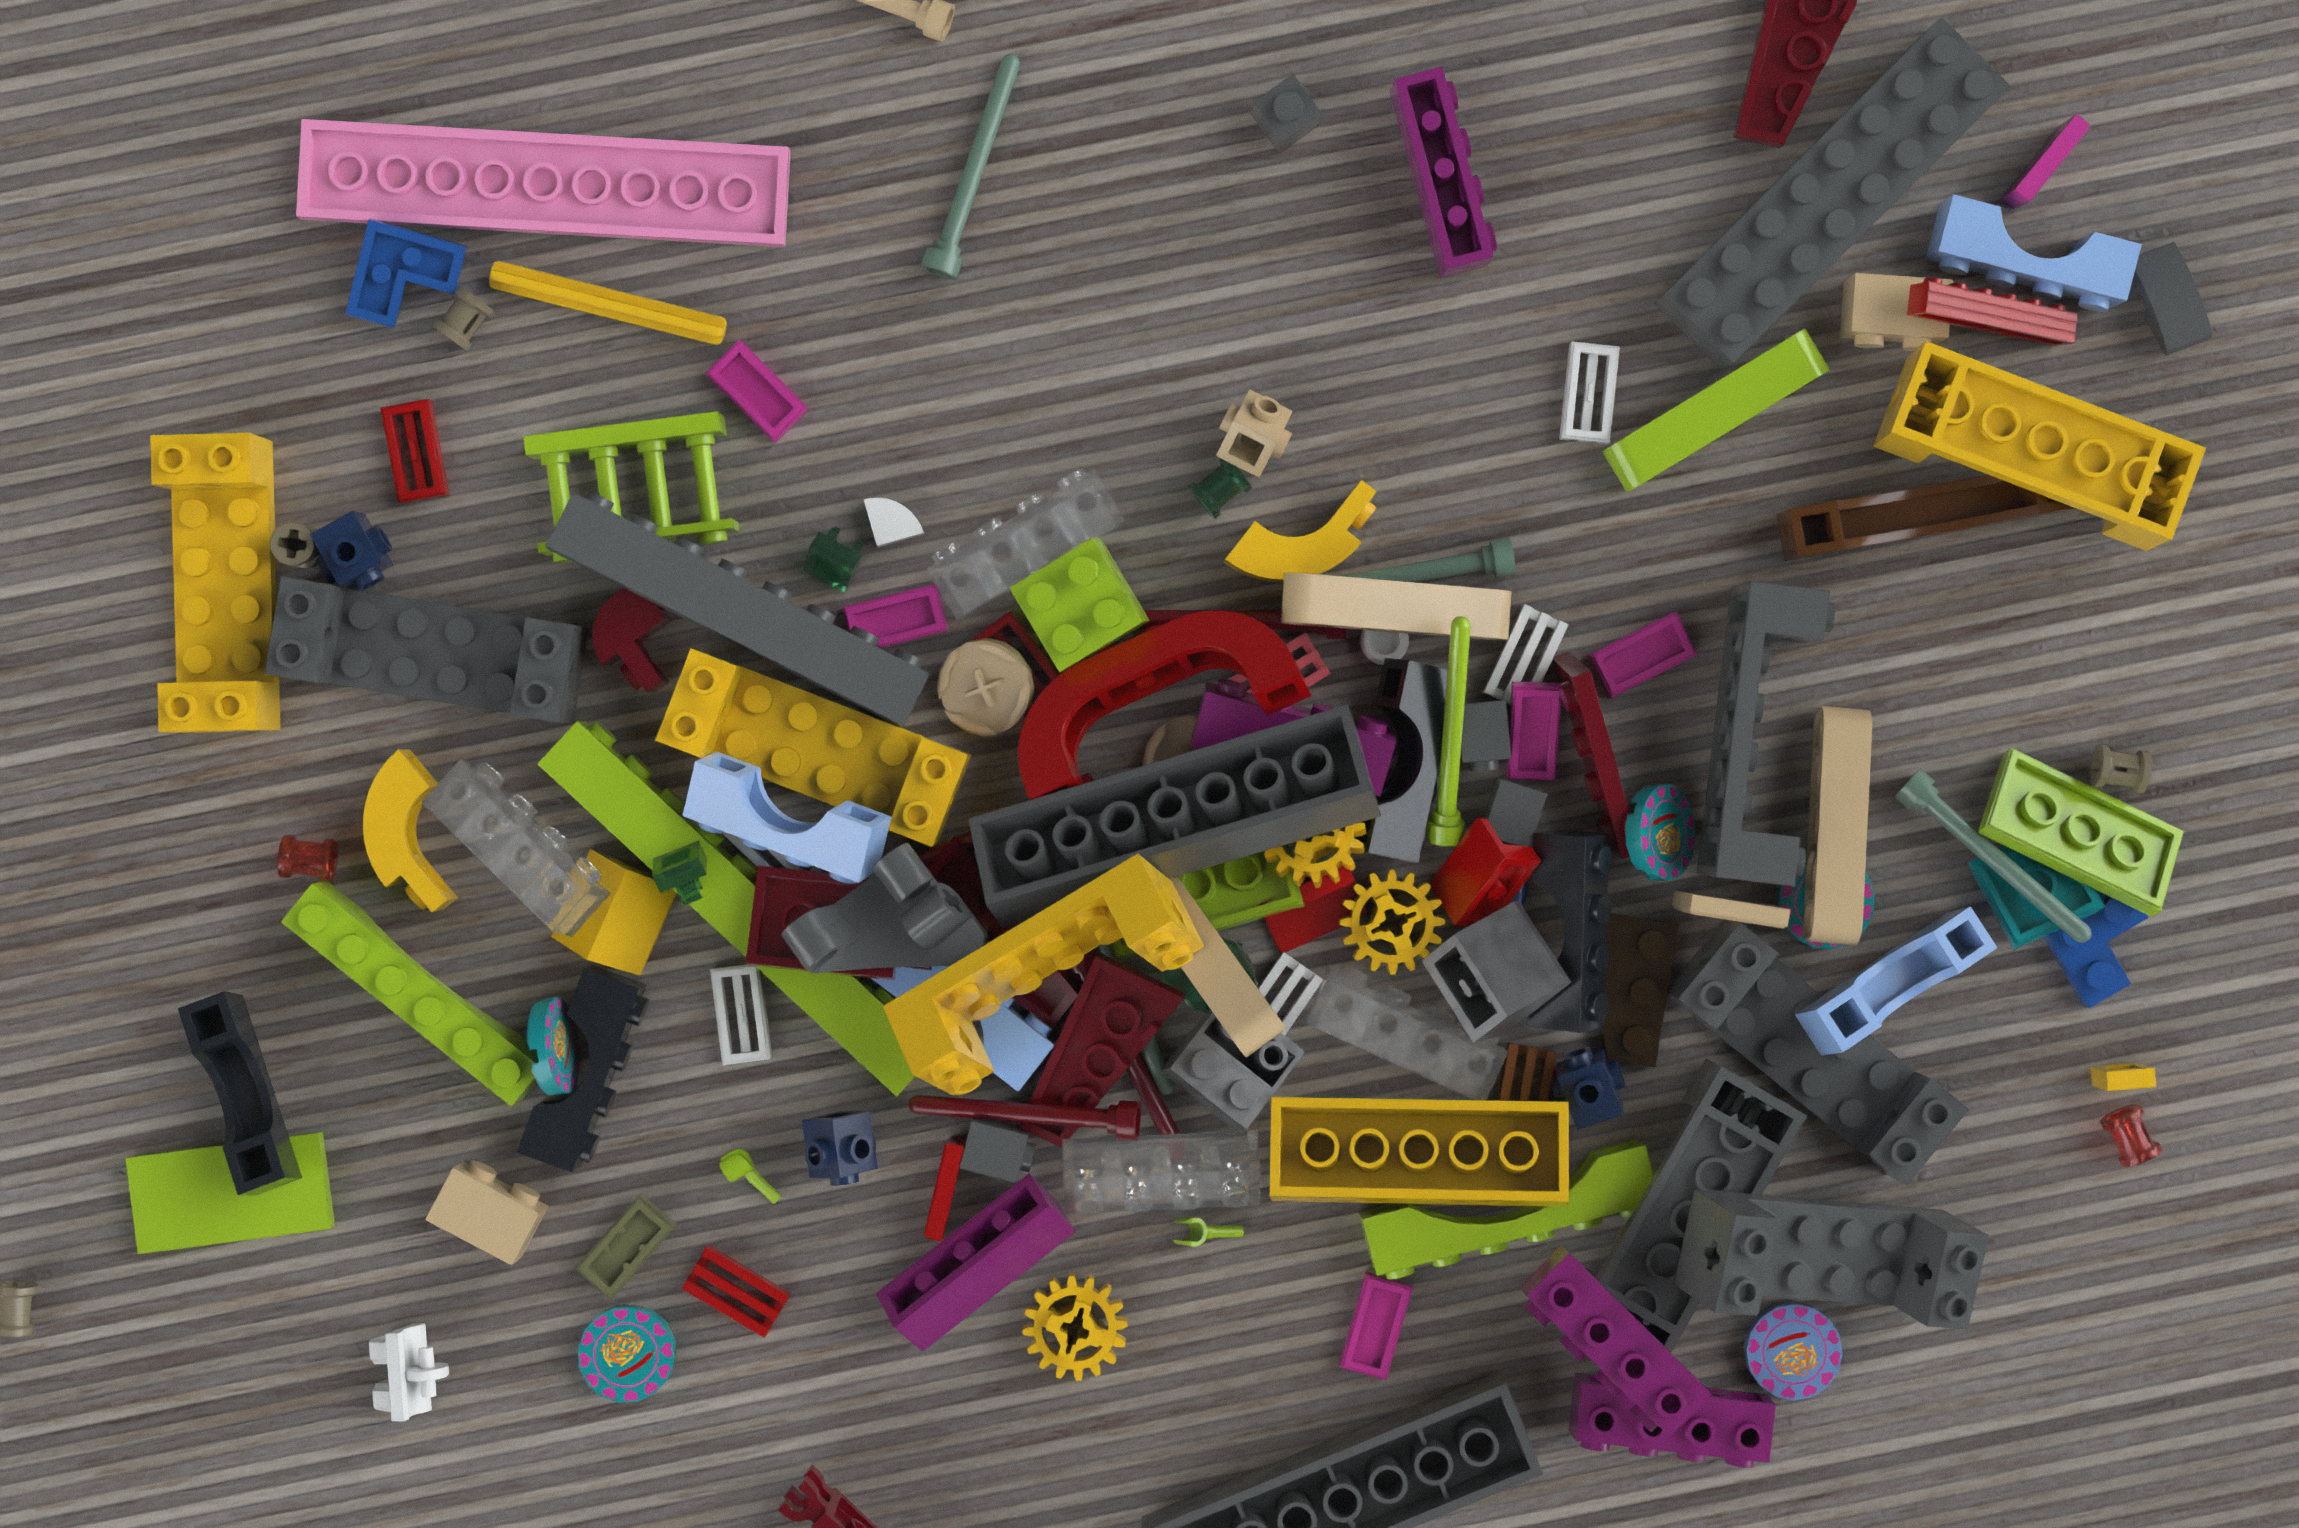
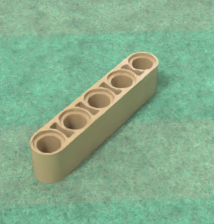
[1281,573,1511,640]
[1803,706,1872,945]
[1170,877,1287,1058]

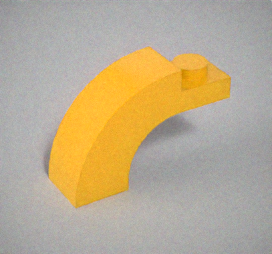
[1224,480,1377,583]
[363,749,458,912]

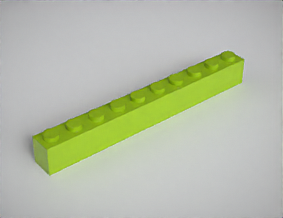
[538,721,916,1097]

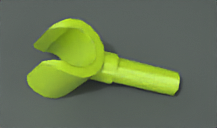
[720,1149,782,1204]
[1173,1216,1244,1247]

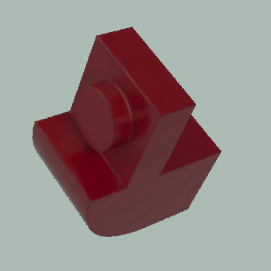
[592,588,672,693]

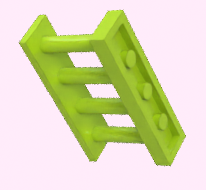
[523,411,739,563]

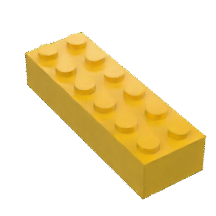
[1269,1097,1569,1207]

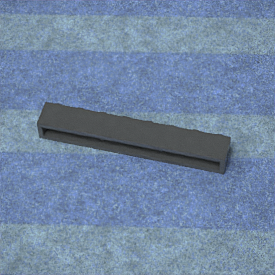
[546,490,930,727]

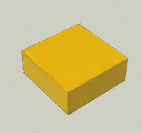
[2090,1063,2156,1091]

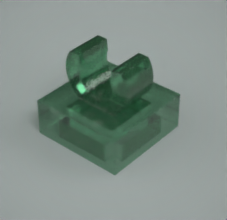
[803,526,863,594]
[652,840,707,905]

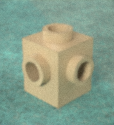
[1216,389,1293,478]

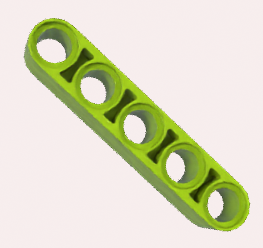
[1602,328,1830,493]

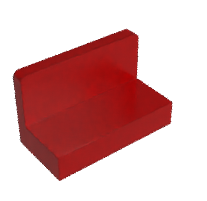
[1430,818,1541,927]
[1259,866,1367,953]

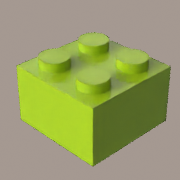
[1010,537,1150,672]

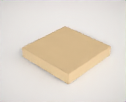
[1672,890,1790,929]

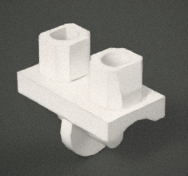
[369,1323,449,1421]

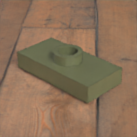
[574,1193,678,1300]

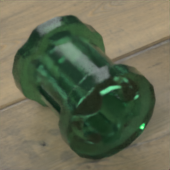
[1187,458,1252,519]

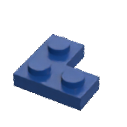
[345,218,468,328]
[2043,890,2149,1008]

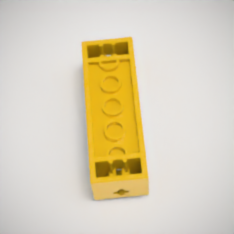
[1873,341,2206,551]
[150,433,281,733]
[655,648,972,847]
[882,853,1205,1096]

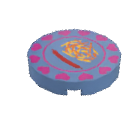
[1743,1301,1843,1401]

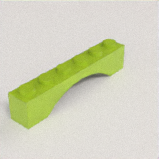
[281,881,539,1106]
[1359,1139,1654,1280]

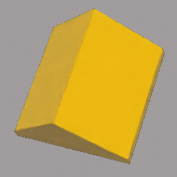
[551,848,677,976]

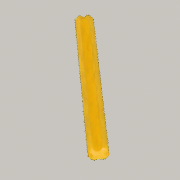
[489,261,727,345]

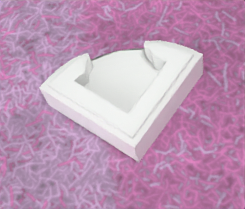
[863,498,924,547]

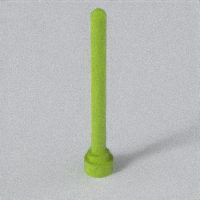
[1426,616,1471,846]

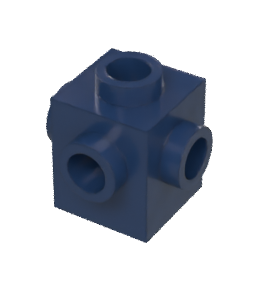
[310,511,394,591]
[1551,1047,1626,1130]
[802,1111,878,1186]

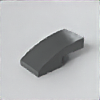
[2133,241,2213,356]

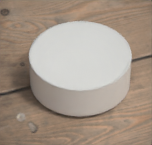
[1359,630,1409,665]

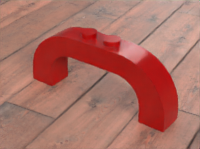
[1018,611,1312,800]

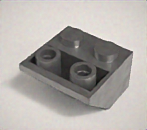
[1422,901,1571,1043]
[1161,1010,1305,1131]

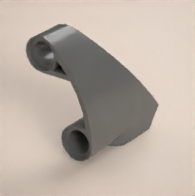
[781,843,988,973]

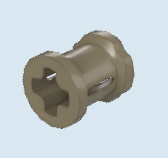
[431,286,495,351]
[270,522,322,569]
[2088,744,2152,794]
[0,1280,39,1337]

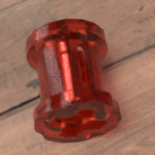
[277,834,338,882]
[2100,1104,2162,1167]

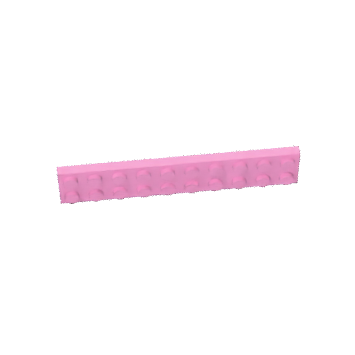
[296,119,791,247]

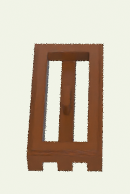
[1497,1042,1557,1102]

